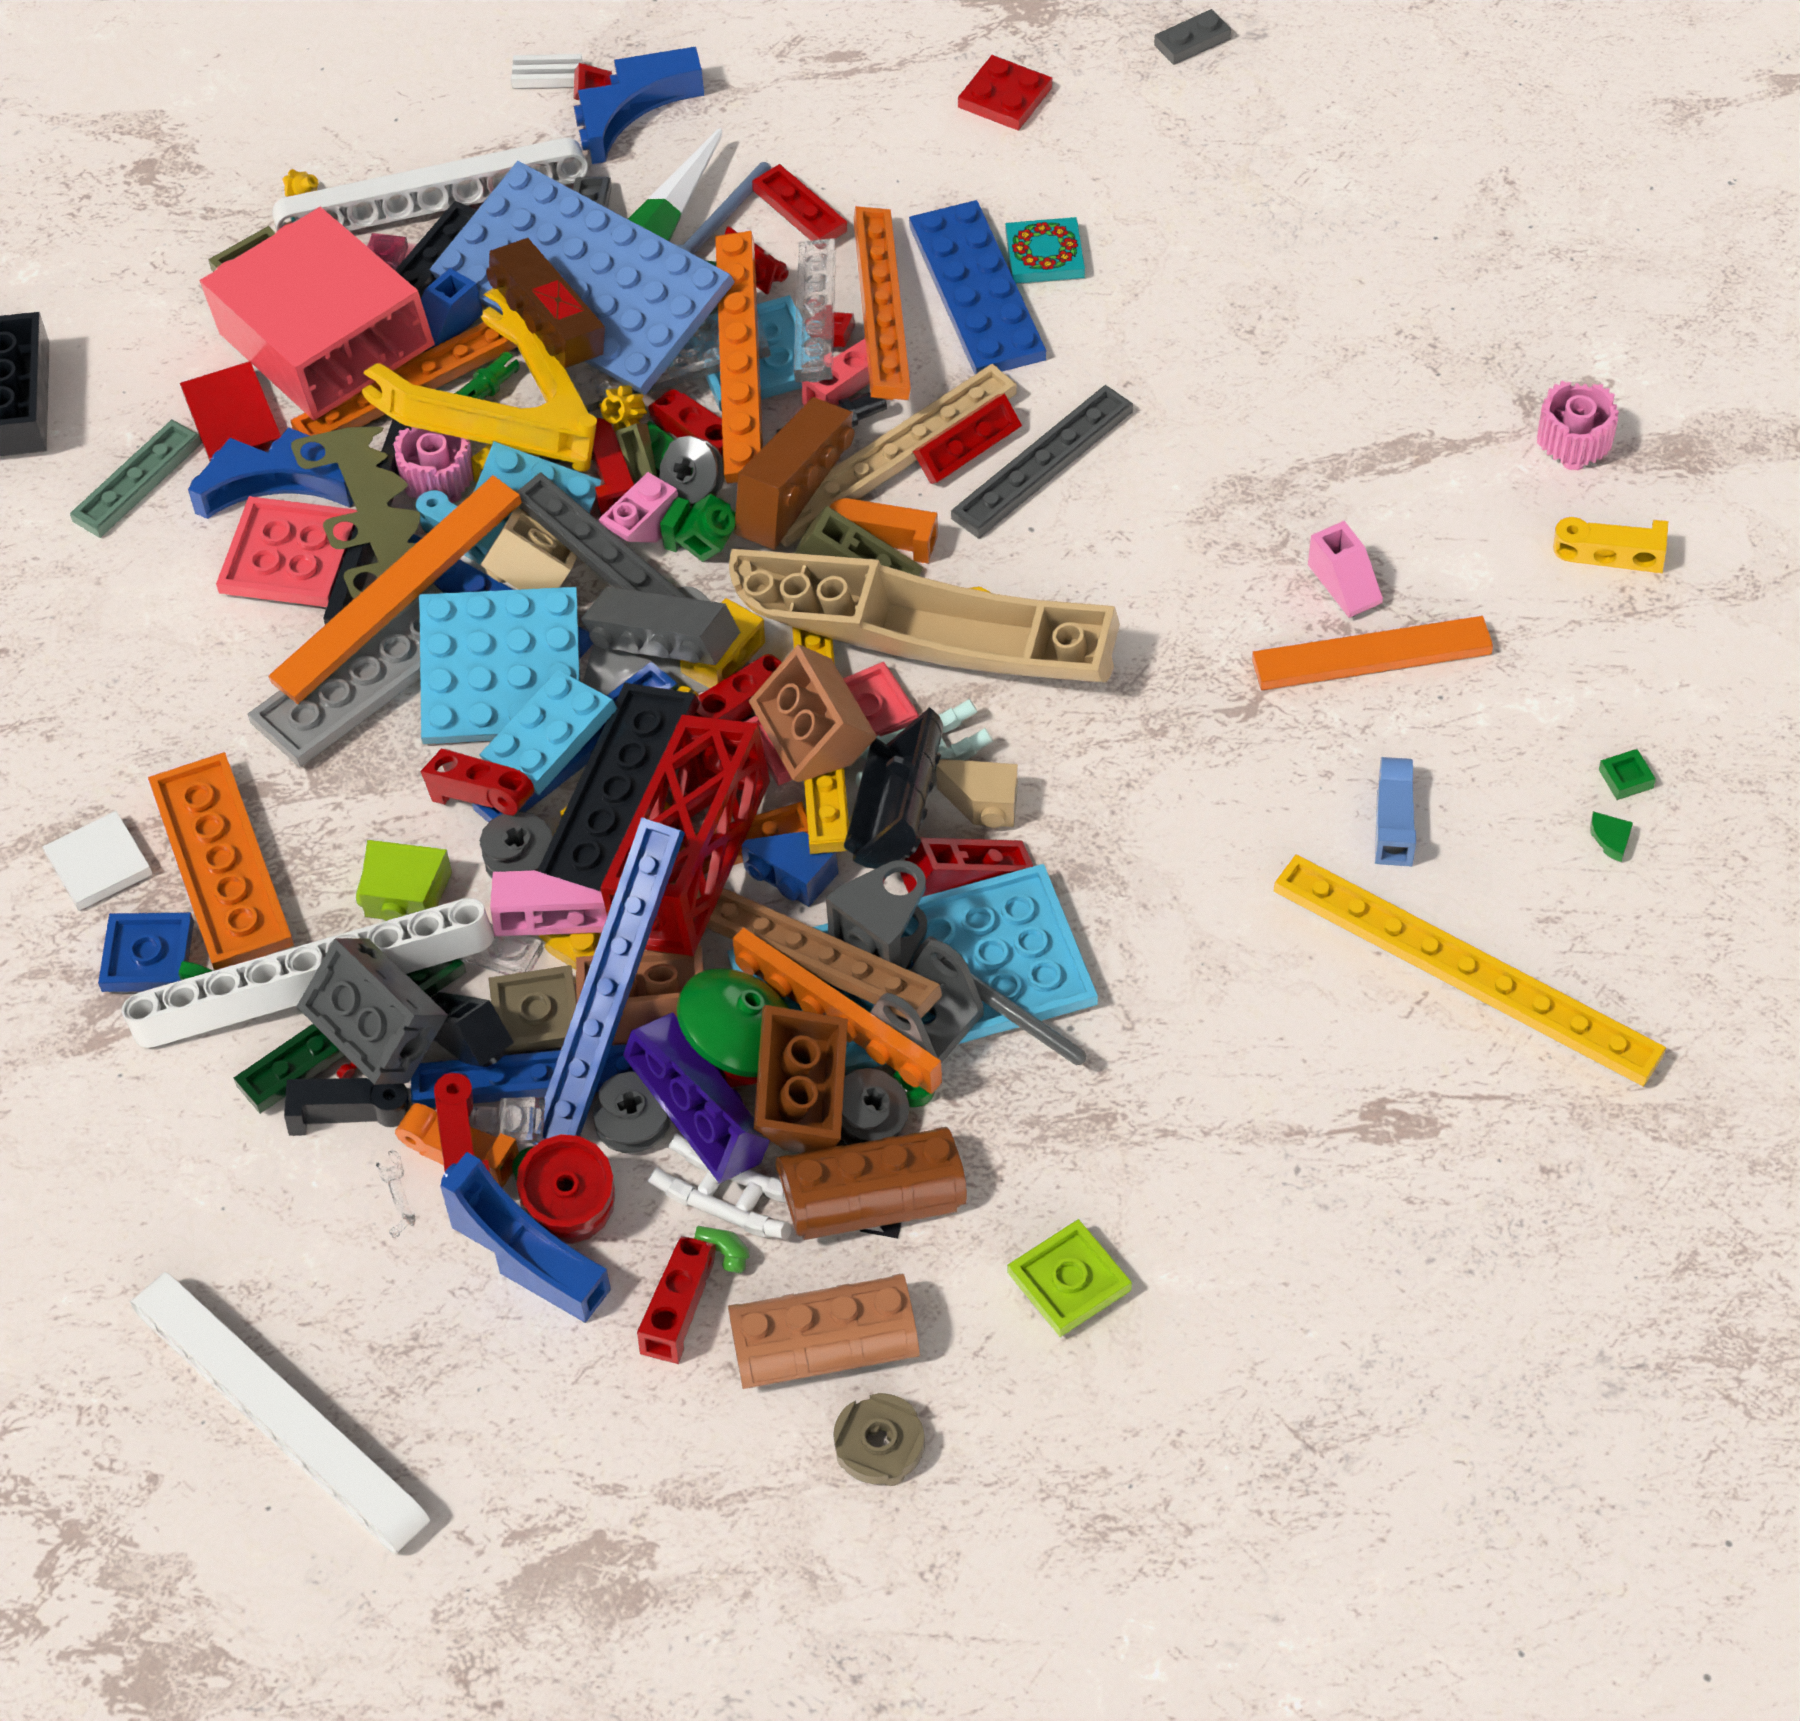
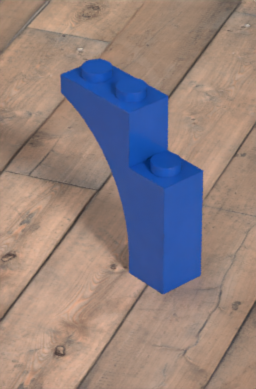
[574,46,704,164]
[188,427,354,519]
[440,1152,611,1323]

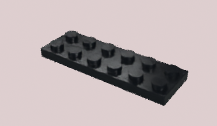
[537,683,700,891]

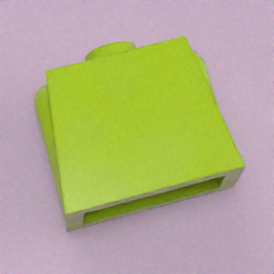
[356,840,452,921]

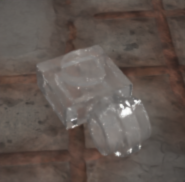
[469,1097,545,1143]

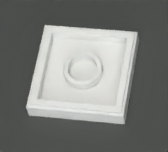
[42,811,153,911]

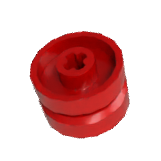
[516,1134,615,1244]

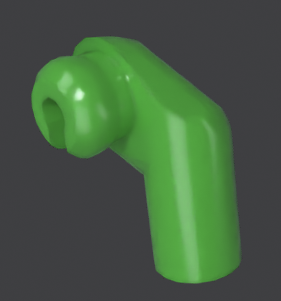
[694,1226,749,1273]

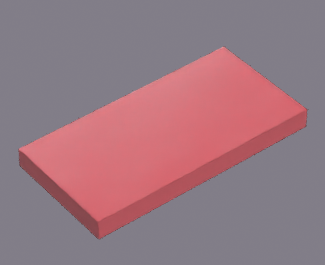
[743,661,919,786]

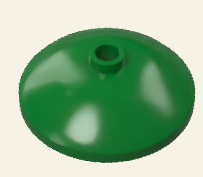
[677,968,789,1077]

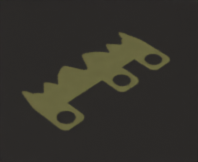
[291,427,420,599]

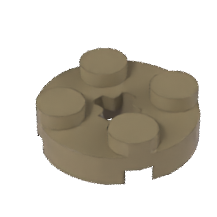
[833,1393,925,1486]

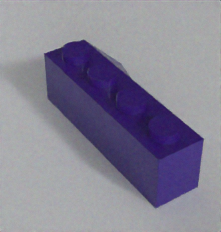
[623,1012,770,1184]

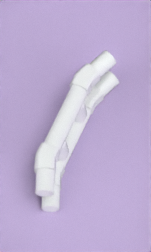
[648,1133,792,1239]

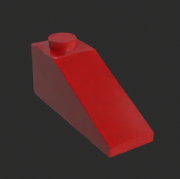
[900,837,1033,897]

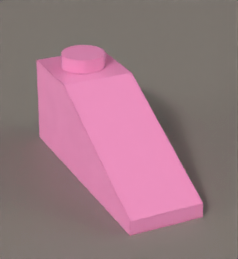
[490,870,607,936]

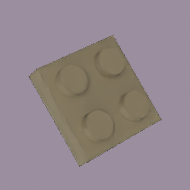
[488,965,577,1056]

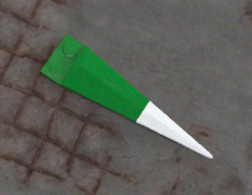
[628,128,722,242]

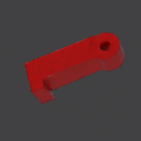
[648,389,723,458]
[591,418,634,516]
[694,654,782,721]
[420,748,535,816]
[434,1073,490,1173]
[637,1236,716,1364]

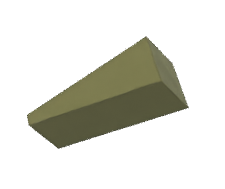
[615,424,658,485]

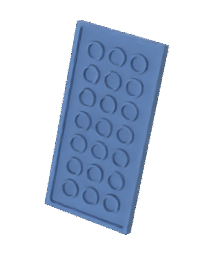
[429,161,735,396]

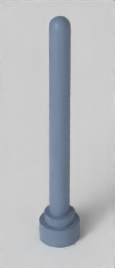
[677,162,771,254]

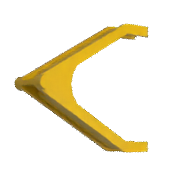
[362,288,597,472]

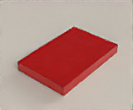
[180,361,281,462]

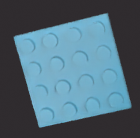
[419,587,580,744]

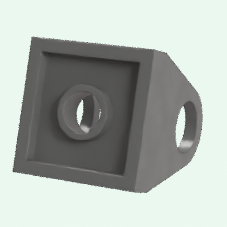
[826,860,927,970]
[870,940,984,1063]

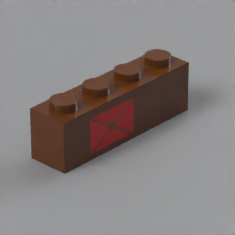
[486,238,605,369]

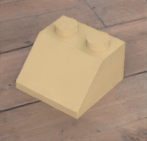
[481,507,577,590]

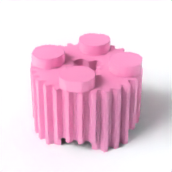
[1537,381,1619,470]
[394,427,474,503]

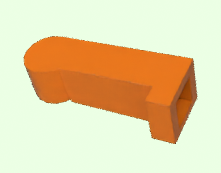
[829,498,938,564]
[395,1103,519,1188]

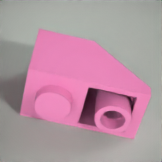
[598,472,678,542]
[1308,521,1383,618]

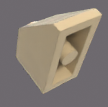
[936,759,1018,828]

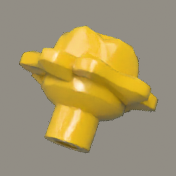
[282,169,318,197]

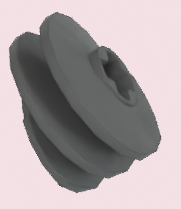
[659,436,725,506]
[479,811,553,878]
[841,1068,909,1145]
[593,1072,670,1153]

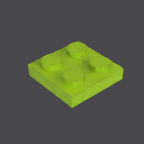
[1007,1219,1132,1337]

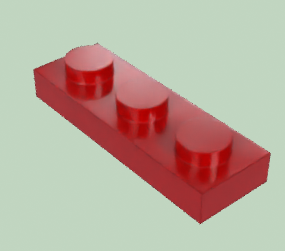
[752,164,848,249]
[912,393,1022,484]

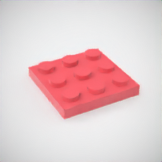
[216,496,357,607]

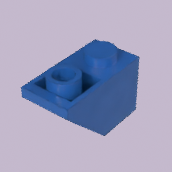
[421,268,483,352]
[741,831,838,907]

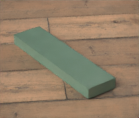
[70,419,202,538]

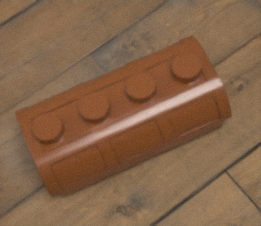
[775,1127,967,1240]

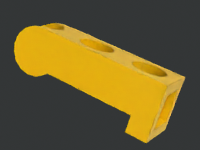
[1553,517,1669,573]

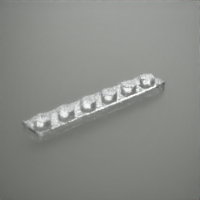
[794,238,836,382]

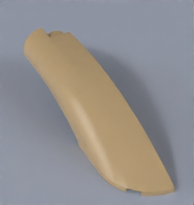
[729,549,1120,683]

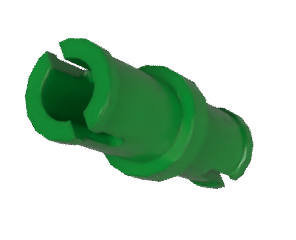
[454,352,520,400]

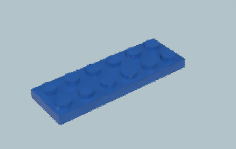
[909,200,1046,374]

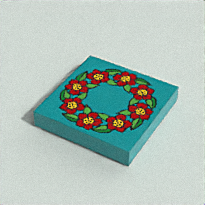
[1005,217,1085,284]

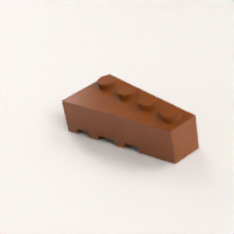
[734,397,855,550]

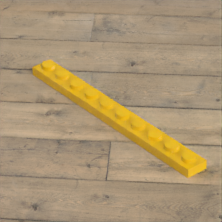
[1274,854,1666,1087]

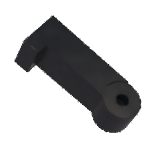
[284,1078,410,1136]

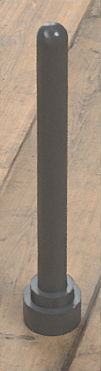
[913,936,1086,1065]

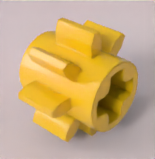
[599,385,647,432]

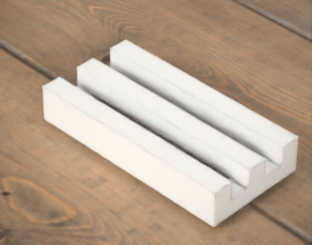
[511,54,583,88]

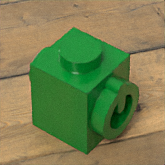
[673,493,736,562]

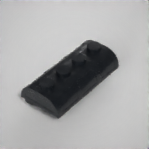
[844,707,943,869]

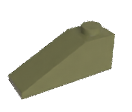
[795,506,923,576]

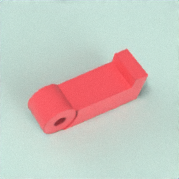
[802,338,869,406]

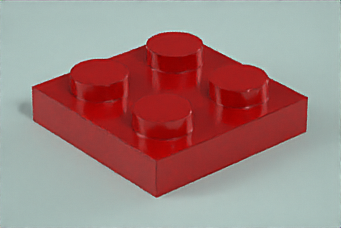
[958,55,1052,131]

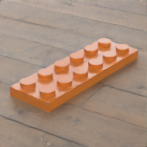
[148,752,294,971]

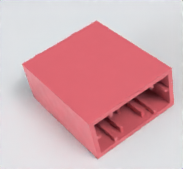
[199,206,435,421]

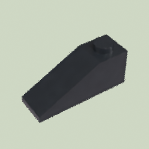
[430,992,514,1067]

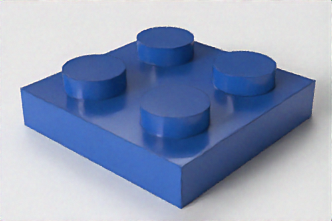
[98,912,194,992]

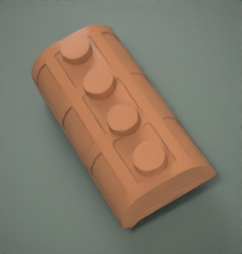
[728,1273,920,1389]

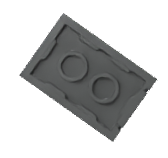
[296,938,448,1085]

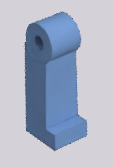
[1375,757,1416,867]

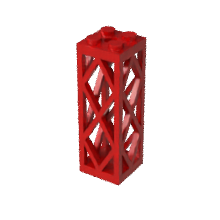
[600,715,770,956]

